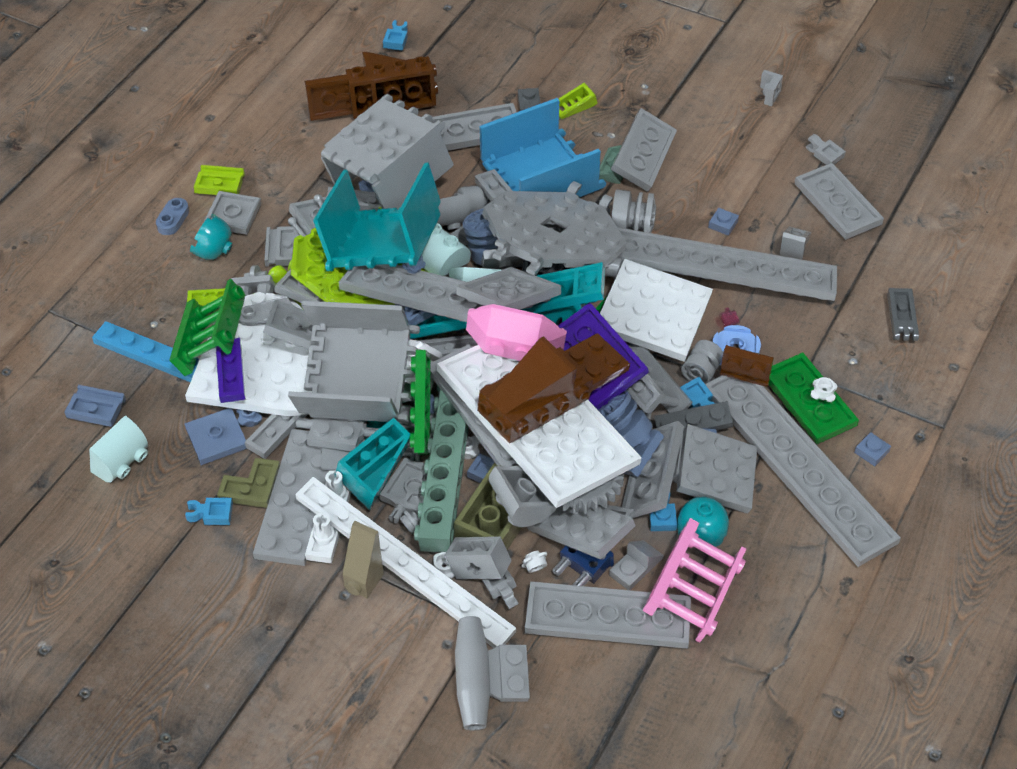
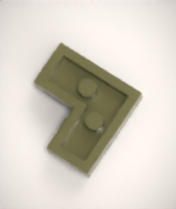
[217,458,280,508]

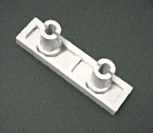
[305,470,351,564]

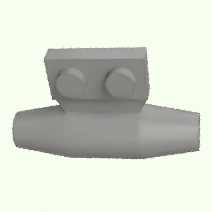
[455,616,530,731]

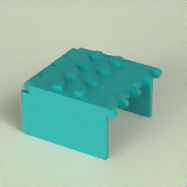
[313,162,441,272]

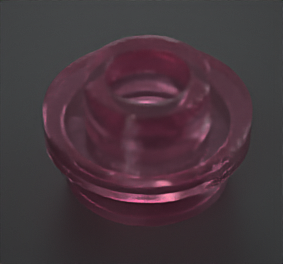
[720,308,740,327]

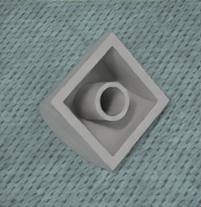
[437,194,470,230]
[489,466,557,527]

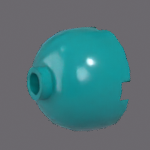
[190,213,233,260]
[677,496,729,547]

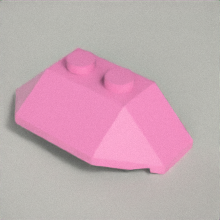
[466,304,567,361]

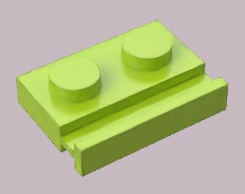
[194,165,245,195]

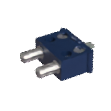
[552,546,614,586]

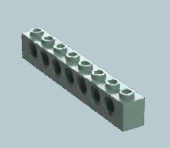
[414,385,469,552]

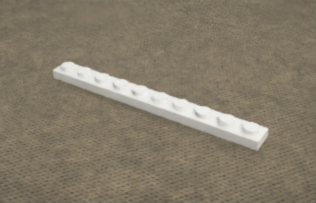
[296,477,516,648]

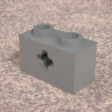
[445,537,512,579]

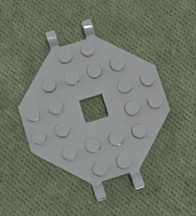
[482,181,627,276]

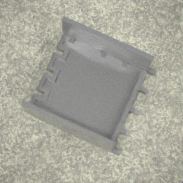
[321,94,454,210]
[288,301,420,423]

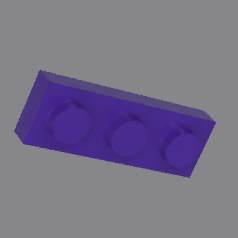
[216,338,246,403]

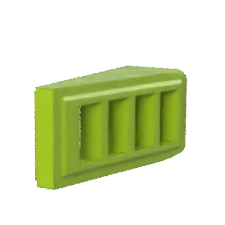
[559,82,598,120]

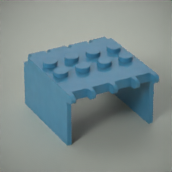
[479,98,606,197]

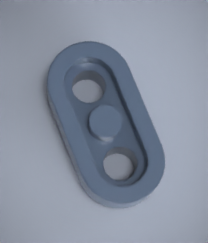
[156,198,189,235]

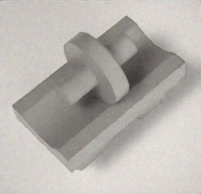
[231,265,277,296]

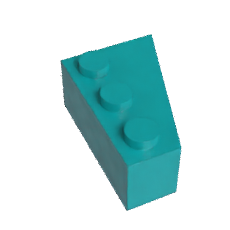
[335,417,410,510]

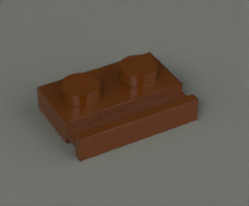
[720,345,774,387]

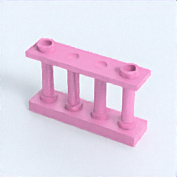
[642,518,746,643]

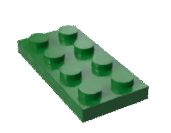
[410,350,431,455]
[768,352,859,445]

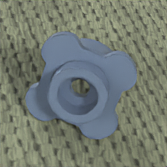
[236,409,262,427]

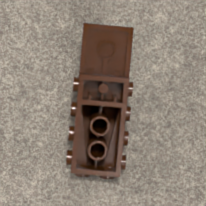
[305,52,438,121]
[477,333,630,444]

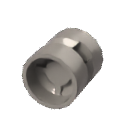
[681,340,723,384]

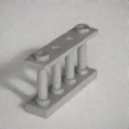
[626,343,693,414]

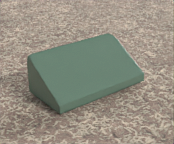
[599,145,623,184]

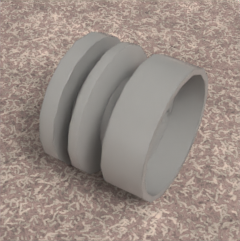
[612,189,656,233]

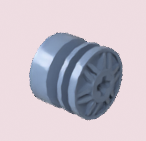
[463,208,498,265]
[598,390,653,448]

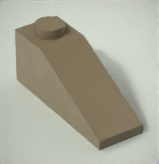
[343,521,384,599]

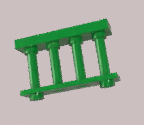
[169,279,246,376]

